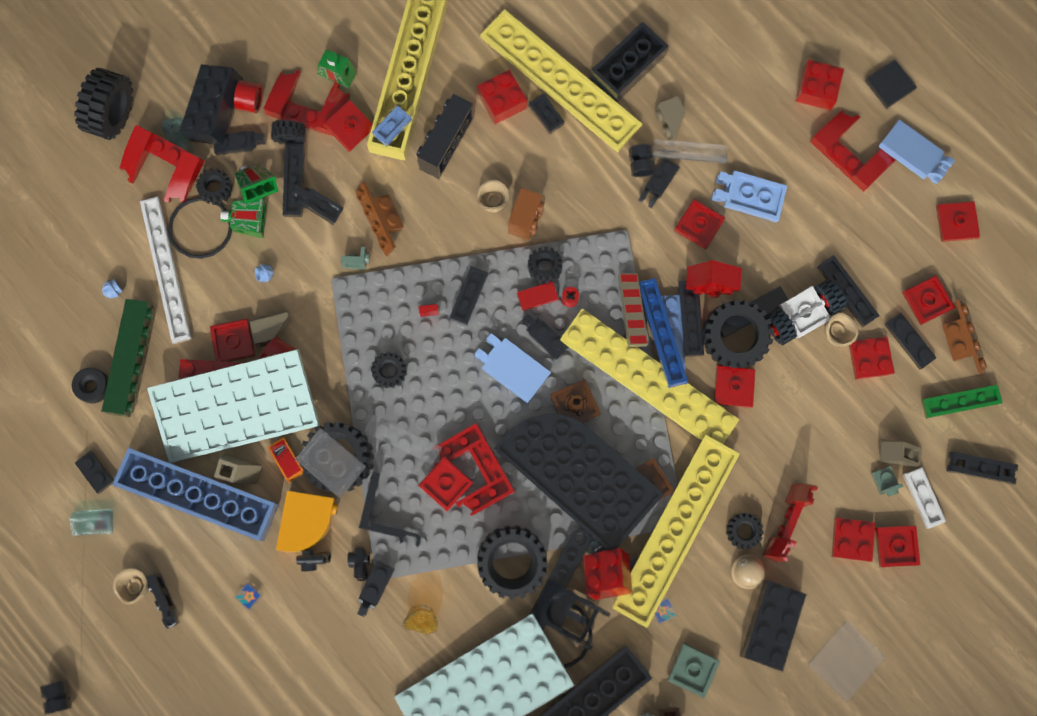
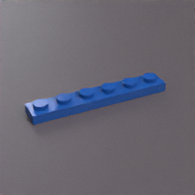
[639,278,688,388]

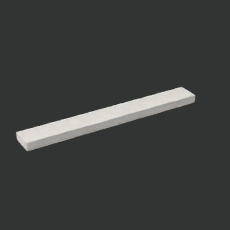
[140,196,192,344]

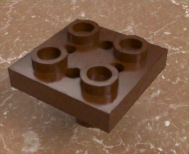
[550,379,601,423]

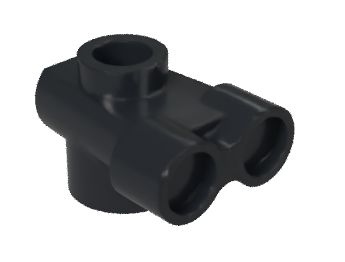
[347,548,370,581]
[296,550,331,572]

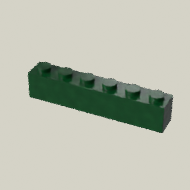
[101,299,155,418]

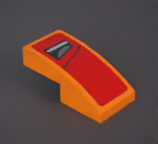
[267,437,304,483]

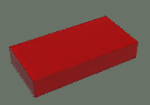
[517,282,559,311]

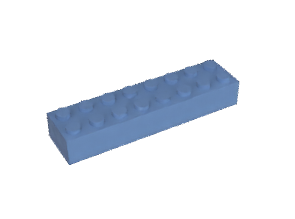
[112,448,279,542]

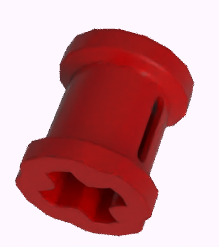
[562,287,579,308]

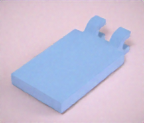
[878,119,955,184]
[711,170,787,222]
[475,333,551,404]

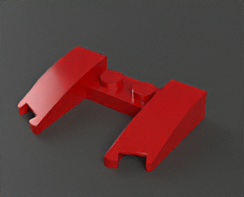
[263,70,350,137]
[810,110,896,192]
[119,124,205,202]
[434,423,516,516]
[762,484,818,562]

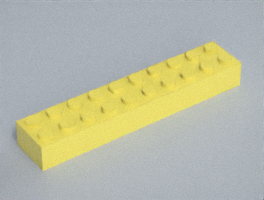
[367,0,449,161]

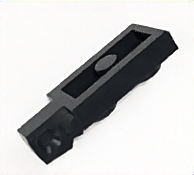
[213,131,266,155]
[291,185,344,225]
[522,313,569,360]
[357,560,395,617]
[146,573,180,629]

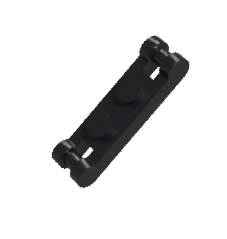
[946,452,1018,485]

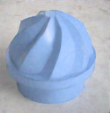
[254,264,274,283]
[102,279,123,298]

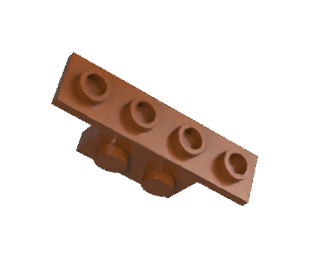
[355,182,404,256]
[942,300,987,374]

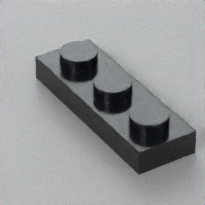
[449,266,489,326]
[885,313,937,370]

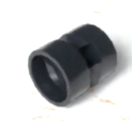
[628,144,655,177]
[40,680,72,715]

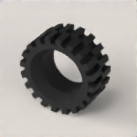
[74,67,134,140]
[702,300,774,368]
[299,422,374,493]
[477,525,548,600]

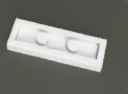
[902,467,946,529]

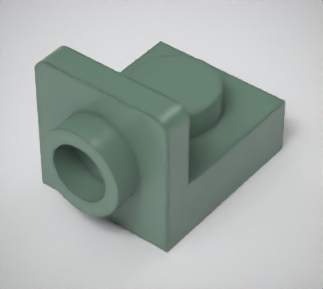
[341,246,370,269]
[871,466,903,497]

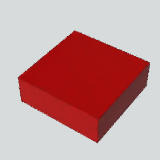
[418,304,439,317]

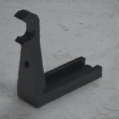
[359,472,421,547]

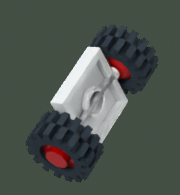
[765,279,847,346]

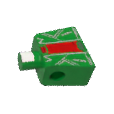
[318,50,357,89]
[235,164,278,204]
[220,198,267,238]

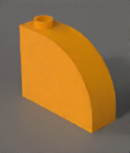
[276,491,338,552]

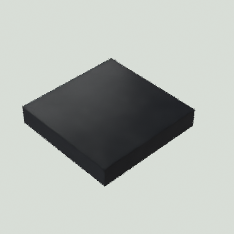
[865,60,917,109]

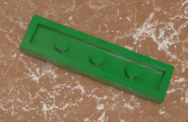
[921,385,1003,419]

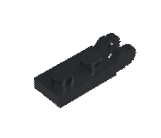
[638,157,680,209]

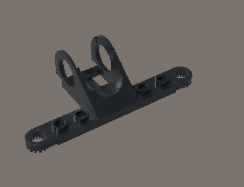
[528,529,611,650]

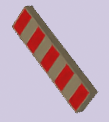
[618,273,648,347]

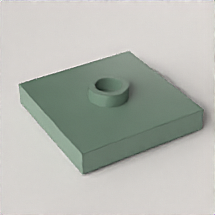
[667,643,720,698]

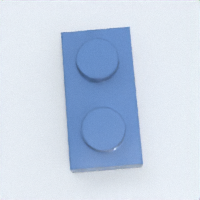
[372,105,412,147]

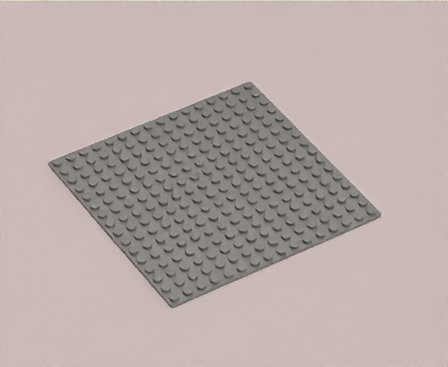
[332,230,678,578]

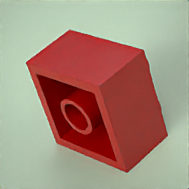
[795,59,844,111]
[477,69,527,125]
[686,260,742,298]
[584,548,632,600]

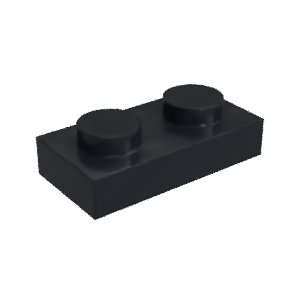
[528,93,565,134]
[75,451,114,494]

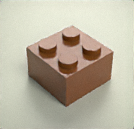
[508,188,545,240]

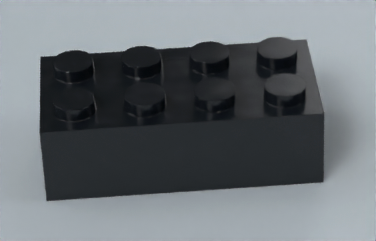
[590,22,669,102]
[179,64,243,145]
[416,94,474,179]
[740,580,807,672]

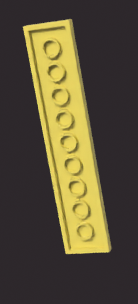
[480,9,642,152]
[560,309,739,444]
[612,435,740,628]

